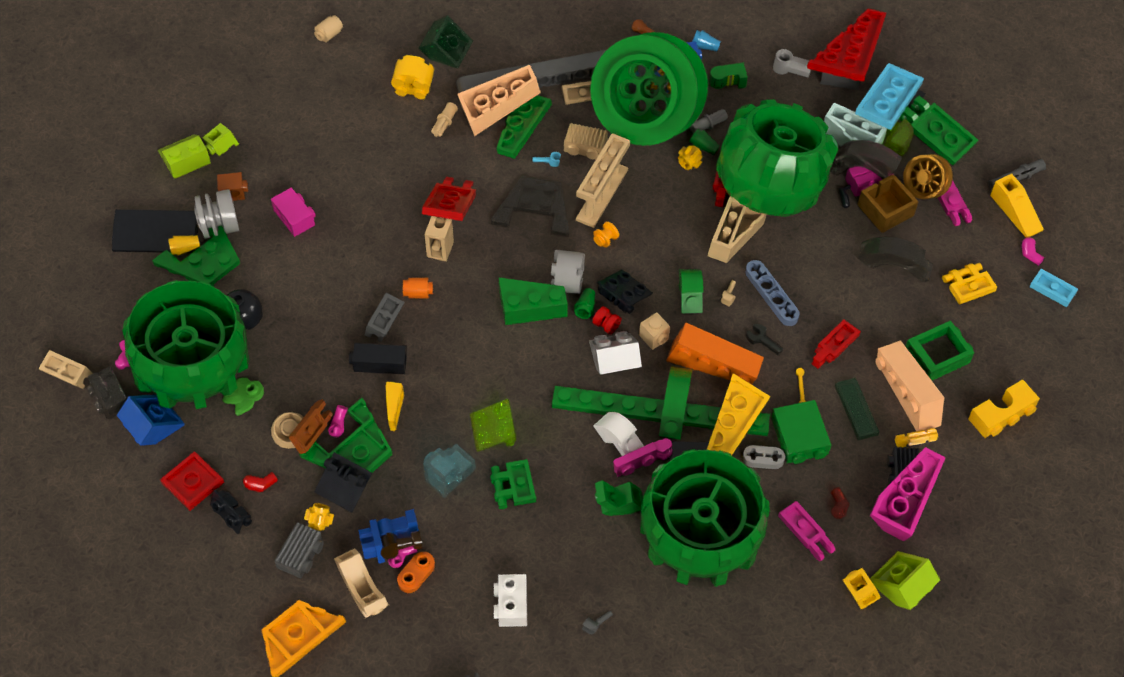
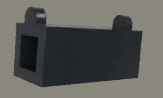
[349,343,407,374]

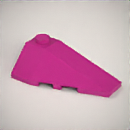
[870,447,946,541]

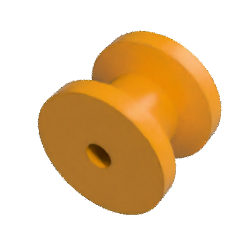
[593,221,619,248]

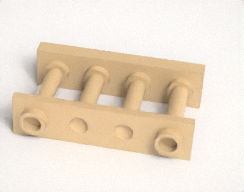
[576,133,630,228]

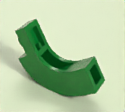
[659,366,692,440]

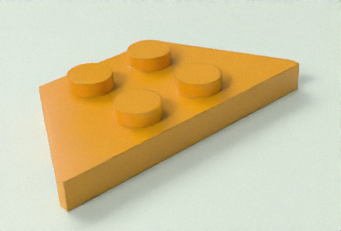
[262,600,346,677]

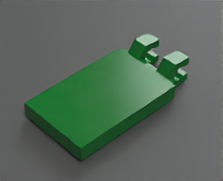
[899,96,978,166]

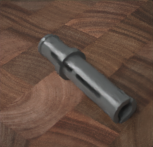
[988,158,1046,190]

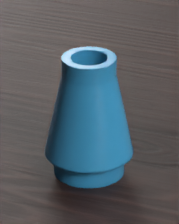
[692,30,721,52]

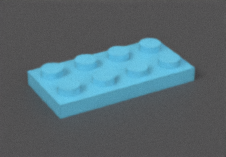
[855,63,924,130]

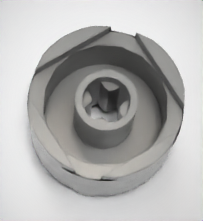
[551,250,585,294]

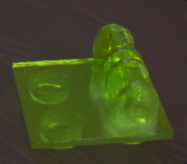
[470,399,516,452]

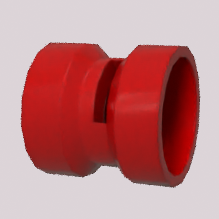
[592,306,622,335]

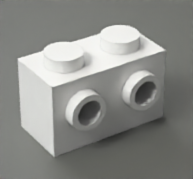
[494,574,527,627]

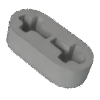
[742,445,785,469]

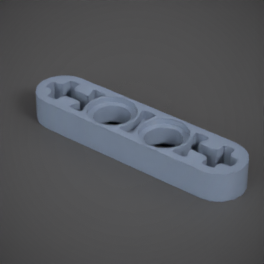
[746,260,799,326]

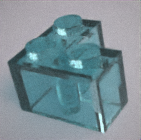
[423,444,476,498]

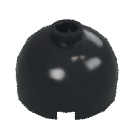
[226,289,263,330]

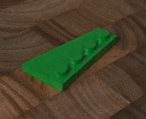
[496,95,552,159]

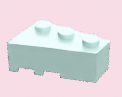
[824,103,887,164]

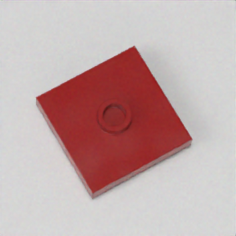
[160,451,224,511]

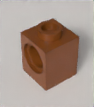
[217,172,248,201]

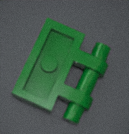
[490,459,536,509]

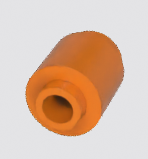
[403,278,433,298]

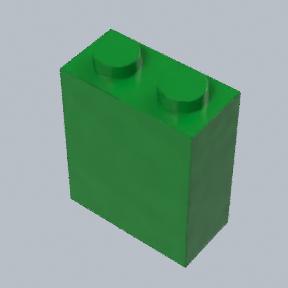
[771,400,831,464]

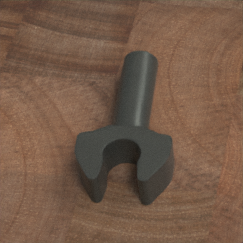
[746,324,783,355]

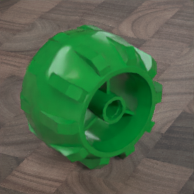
[716,100,838,217]
[122,280,249,410]
[640,449,770,587]

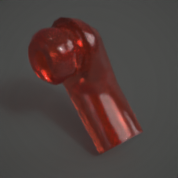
[830,487,850,519]

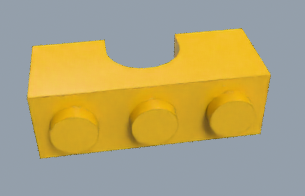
[968,380,1040,438]

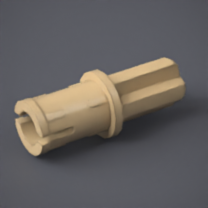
[431,102,458,137]

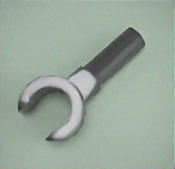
[582,611,613,635]

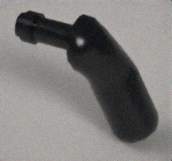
[838,184,851,208]

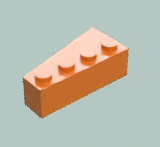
[666,323,764,385]

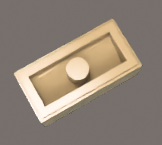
[561,81,592,105]

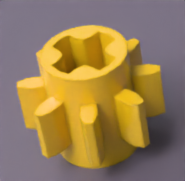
[678,145,703,170]
[304,503,334,530]

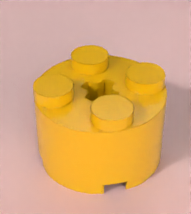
[391,55,434,99]

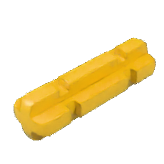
[895,428,938,447]

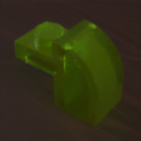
[884,119,913,159]

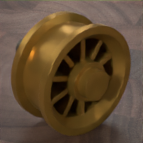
[903,154,953,199]

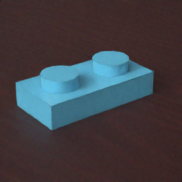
[1030,269,1078,307]

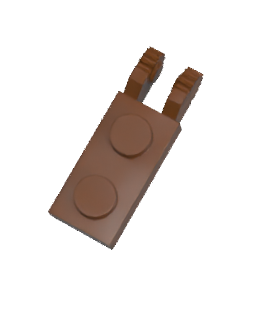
[289,399,333,454]

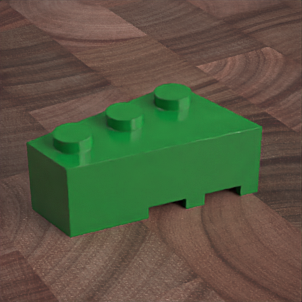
[499,278,568,325]

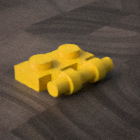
[942,263,997,305]

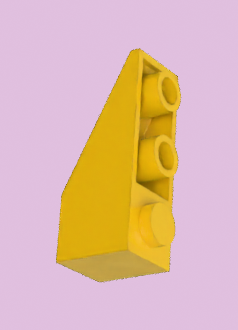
[990,174,1044,238]

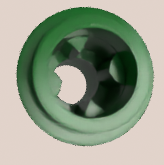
[690,129,720,155]
[574,288,596,319]

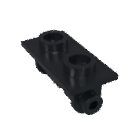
[210,490,252,534]

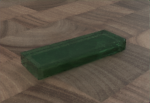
[835,378,879,441]

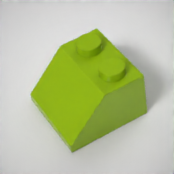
[158,134,211,179]
[870,551,940,610]

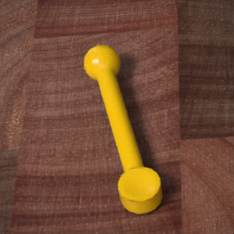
[796,368,806,403]

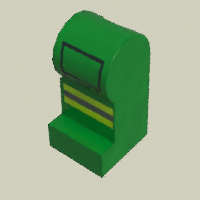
[709,63,748,89]

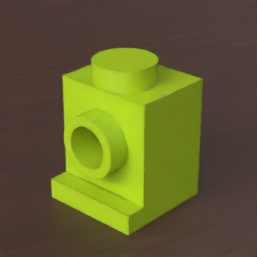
[202,123,239,156]

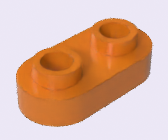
[397,552,435,593]

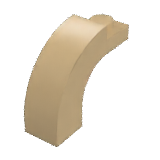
[334,548,388,618]

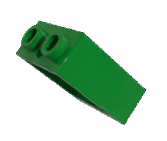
[905,320,974,381]

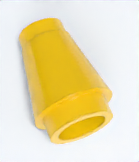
[168,235,200,256]

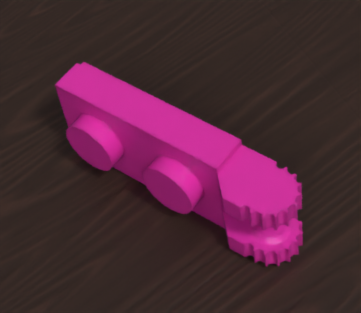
[938,180,972,226]
[613,438,673,477]
[778,501,835,561]

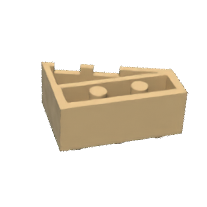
[707,197,767,263]

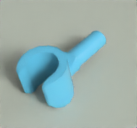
[533,152,561,167]

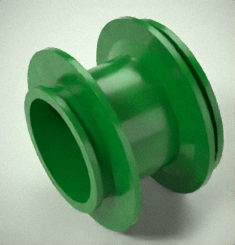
[590,32,708,146]

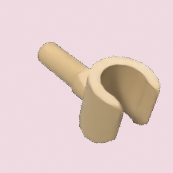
[721,280,736,307]

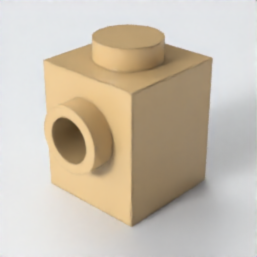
[639,312,670,350]

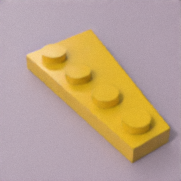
[707,373,770,456]

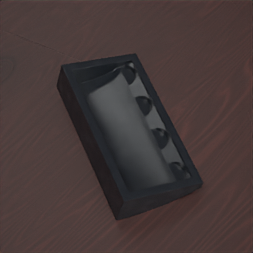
[112,209,199,253]

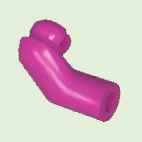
[1021,238,1045,266]
[115,340,129,370]
[328,405,348,438]
[388,546,417,568]

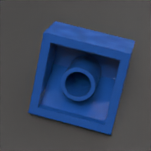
[117,395,185,446]

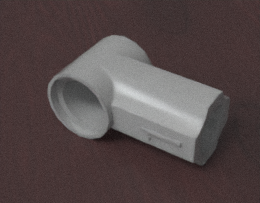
[773,49,811,77]

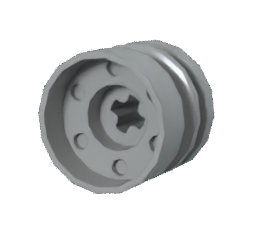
[194,189,239,239]

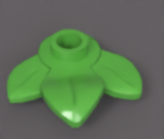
[222,378,264,416]

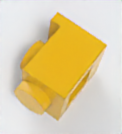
[843,568,881,609]

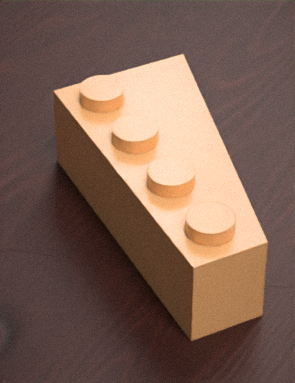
[457,65,540,136]
[876,341,944,431]

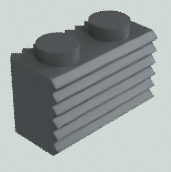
[275,522,324,578]

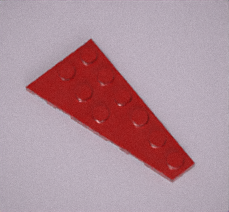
[807,9,886,82]

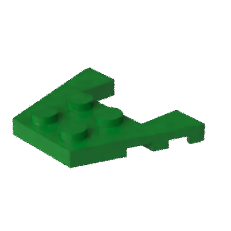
[152,226,240,285]
[299,398,393,473]

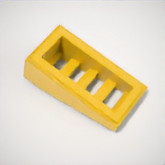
[385,382,404,431]

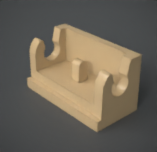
[39,350,93,389]

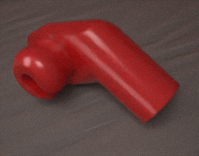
[243,472,278,492]

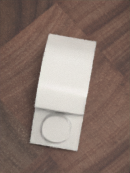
[593,412,644,456]

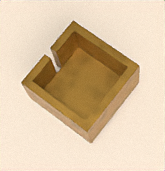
[858,174,919,233]

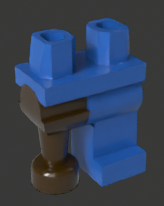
[358,509,423,563]

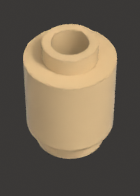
[314,16,343,42]

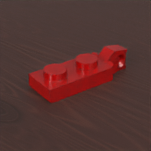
[811,319,861,369]

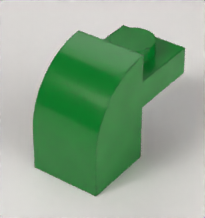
[679,269,703,313]
[595,480,643,516]

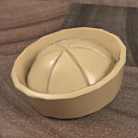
[271,412,304,449]

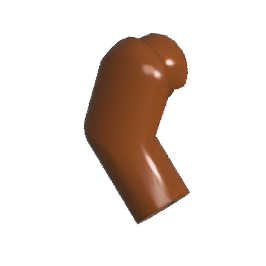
[632,20,655,34]

